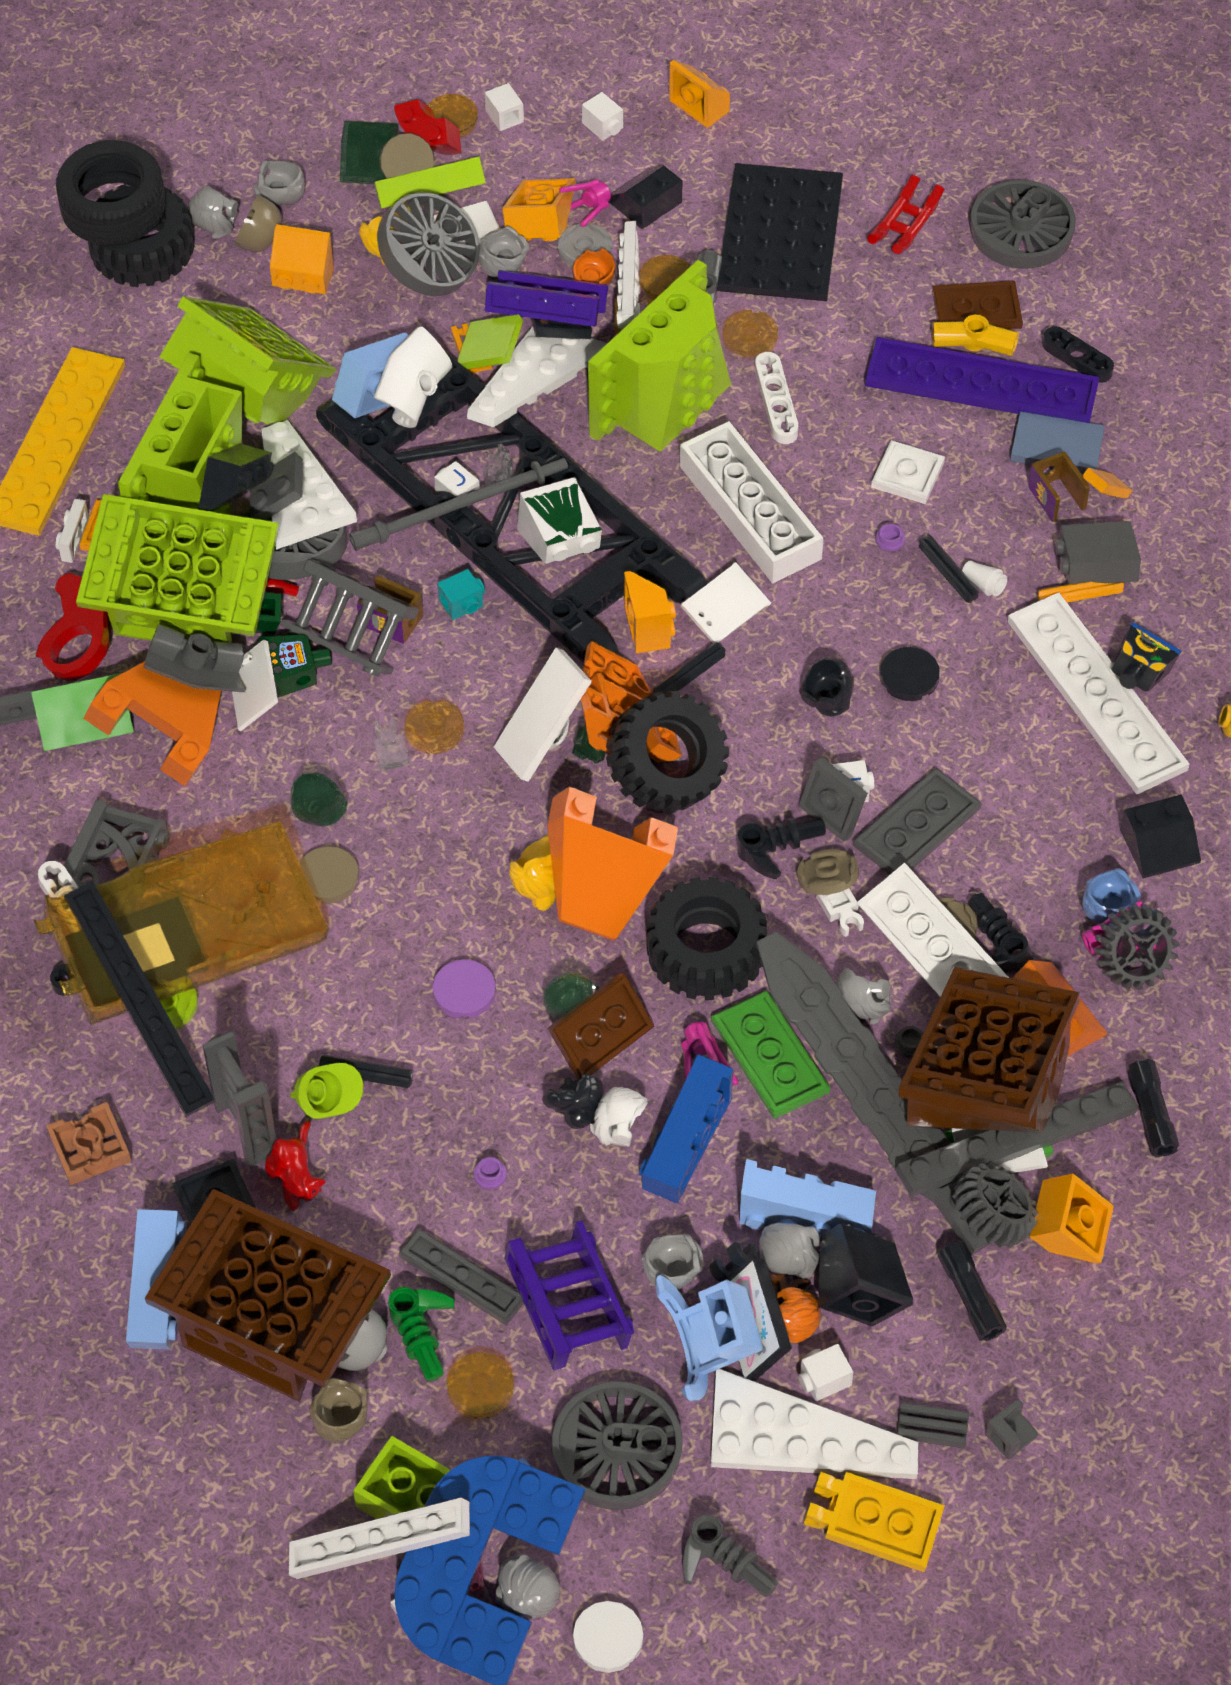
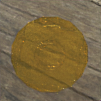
[427,94,478,138]
[640,255,691,300]
[723,310,778,358]
[404,700,465,754]
[446,1352,514,1419]

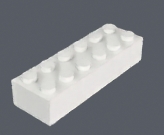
[680,421,823,584]

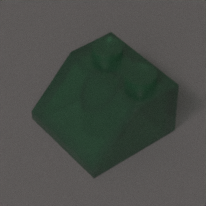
[340,121,399,184]

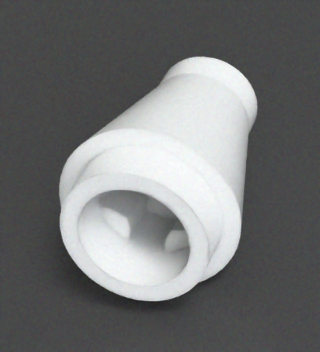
[962,560,1007,596]

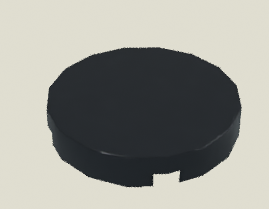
[880,647,940,701]

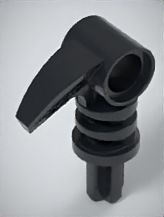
[737,818,826,879]
[968,893,1033,973]

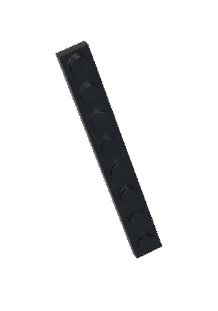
[64,881,214,1117]

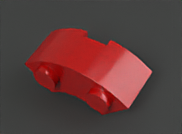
[394,99,462,155]

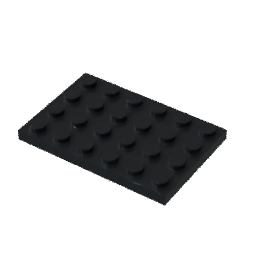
[717,163,843,302]

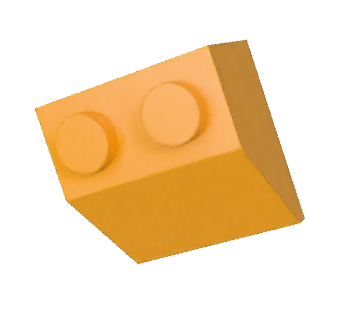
[669,60,730,128]
[270,224,334,294]
[624,571,676,654]
[1029,1173,1114,1264]

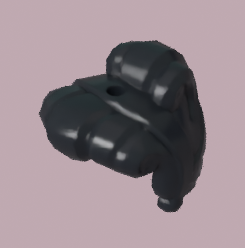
[542,1073,603,1129]

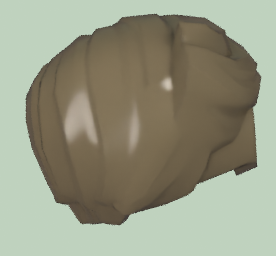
[309,1378,368,1442]

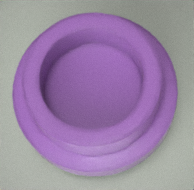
[876,524,905,551]
[474,1157,507,1190]

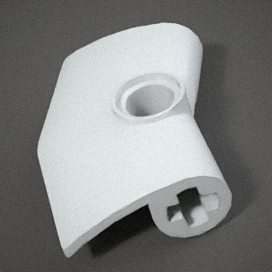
[374,327,452,428]

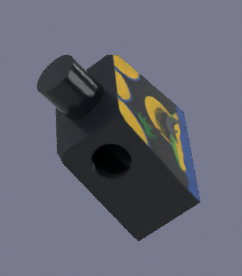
[1111,622,1182,691]

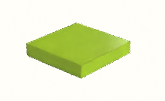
[457,314,523,369]

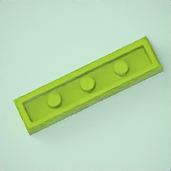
[374,156,486,209]

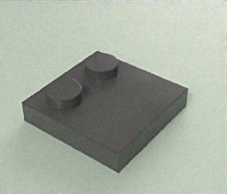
[250,452,303,520]
[799,757,868,842]

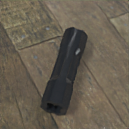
[1127,1059,1180,1157]
[938,1241,1007,1341]

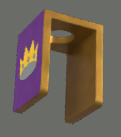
[1028,451,1090,522]
[357,575,423,644]

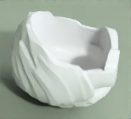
[590,1087,647,1147]

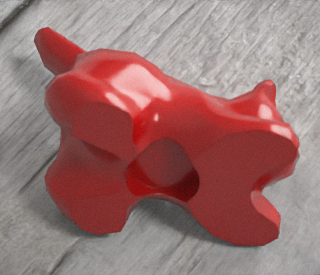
[265,1121,326,1211]

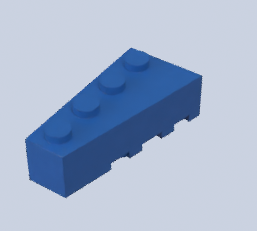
[639,1054,733,1204]

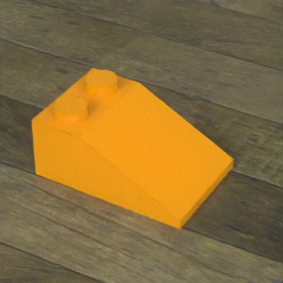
[503,178,576,241]

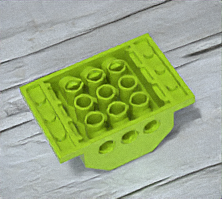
[588,260,731,452]
[159,296,337,425]
[118,353,242,515]
[76,494,279,643]

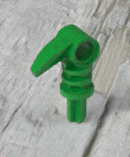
[388,1287,455,1381]

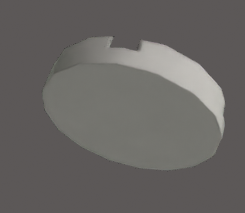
[558,223,612,267]

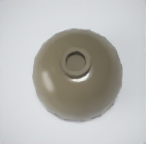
[234,195,282,252]

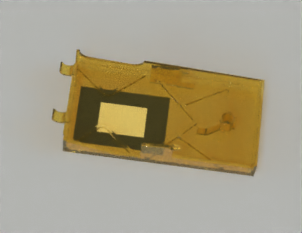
[33,821,329,1025]

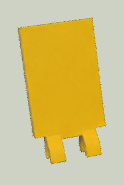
[803,1472,945,1572]

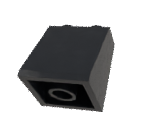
[818,1223,913,1326]

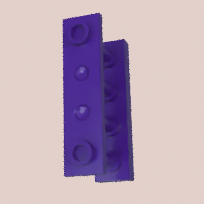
[485,270,608,327]
[504,1221,634,1371]

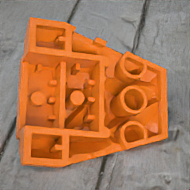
[580,641,682,763]

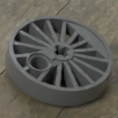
[971,180,1076,269]
[377,193,480,296]
[242,509,348,580]
[552,1381,683,1510]

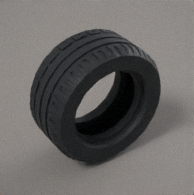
[56,140,166,246]

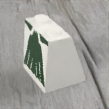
[517,477,602,564]

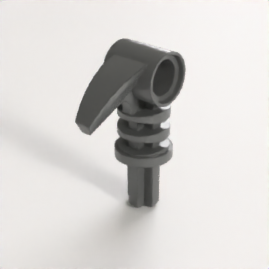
[683,1515,778,1597]

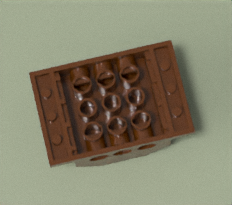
[899,967,1080,1133]
[145,1189,391,1402]

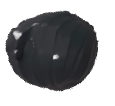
[801,657,855,717]

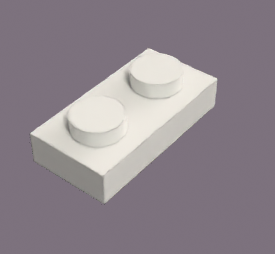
[56,499,89,563]

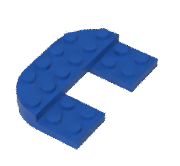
[394,1456,586,1685]

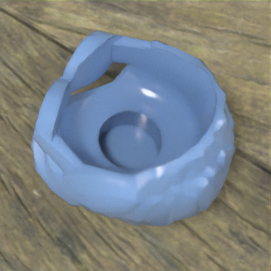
[1082,868,1141,923]

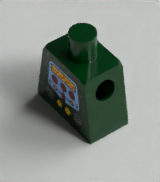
[259,635,332,698]

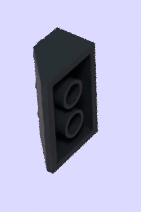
[198,444,273,512]

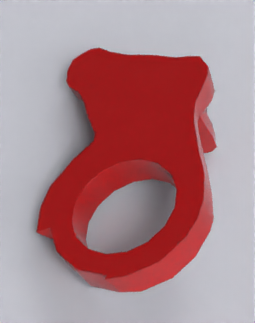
[36,573,110,681]

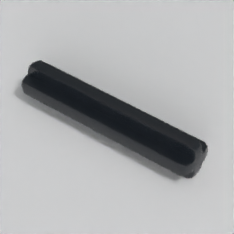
[919,535,979,603]
[653,642,726,694]
[319,1054,413,1088]

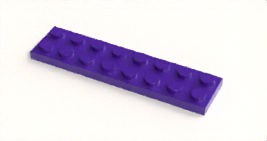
[865,337,1099,423]

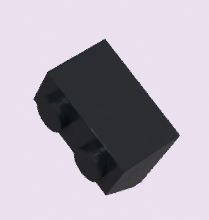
[608,165,683,229]
[1120,794,1201,879]

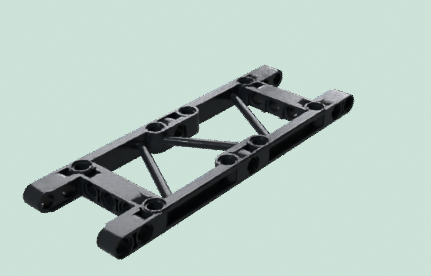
[316,350,707,663]

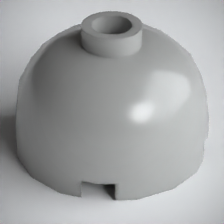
[337,1309,387,1371]

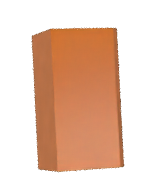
[1012,960,1107,1056]

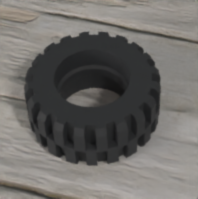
[88,184,194,287]
[606,691,729,813]
[647,877,767,1000]

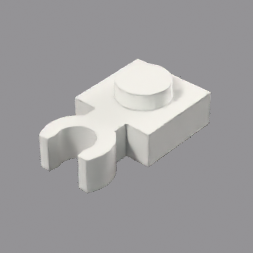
[816,888,864,937]

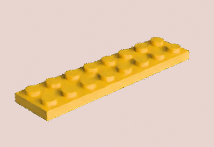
[0,347,125,536]

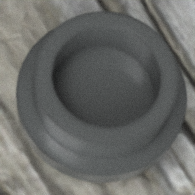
[895,1026,924,1057]

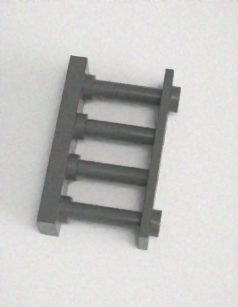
[280,559,419,677]
[202,1031,276,1168]

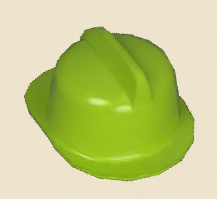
[290,1063,363,1119]

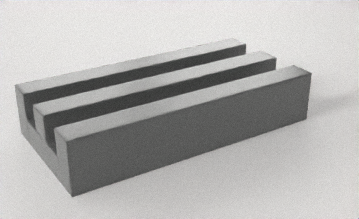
[897,1403,969,1449]

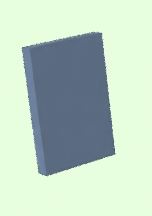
[1010,411,1105,473]

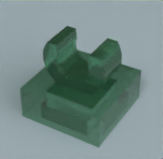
[572,723,606,764]

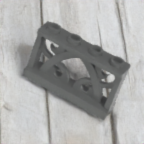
[48,800,170,920]

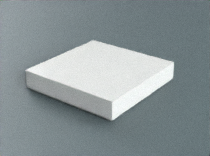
[871,440,945,504]

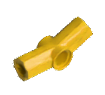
[932,314,1019,356]

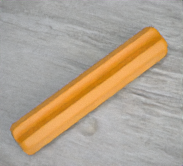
[1038,582,1124,602]

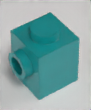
[437,569,485,620]

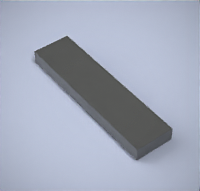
[399,1228,524,1326]

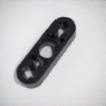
[1042,327,1114,383]

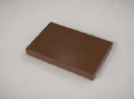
[932,281,1023,329]
[547,973,655,1080]

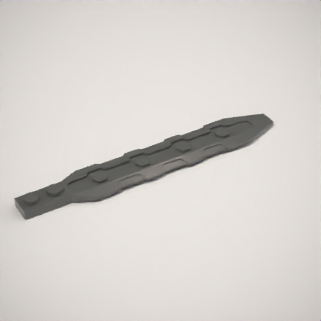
[756,931,994,1255]

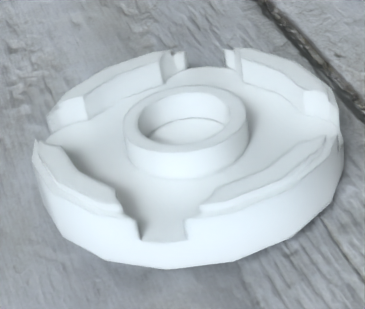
[573,1601,644,1673]

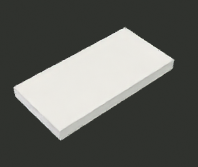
[494,648,592,782]

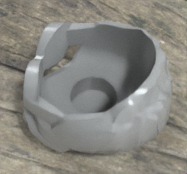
[254,161,305,205]
[188,186,238,239]
[479,226,530,277]
[836,967,892,1024]
[759,1223,820,1279]
[642,1234,703,1290]
[496,1554,561,1620]

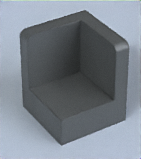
[986,1399,1038,1460]

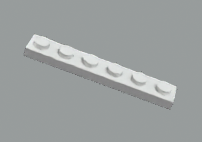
[289,1498,470,1579]

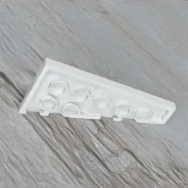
[617,221,640,330]
[467,326,607,427]
[261,420,357,550]
[711,1369,918,1479]

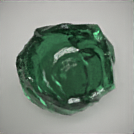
[290,773,348,827]
[542,972,601,1021]

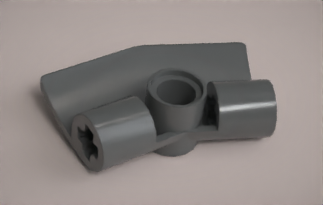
[144,624,246,692]

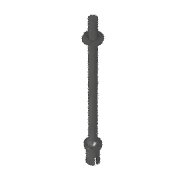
[349,458,568,551]

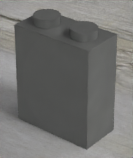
[1055,521,1141,585]

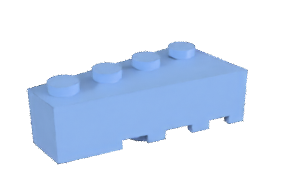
[739,1159,876,1238]
[126,1209,186,1350]

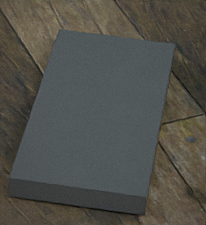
[853,768,982,875]

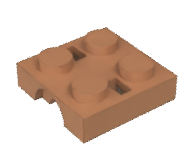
[46,1102,132,1186]

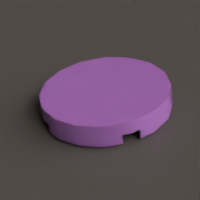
[432,959,496,1018]

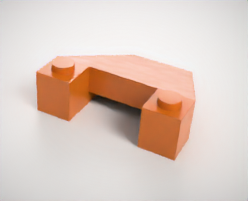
[83,661,221,786]
[547,787,678,940]

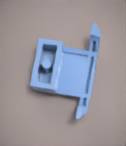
[656,1275,763,1402]

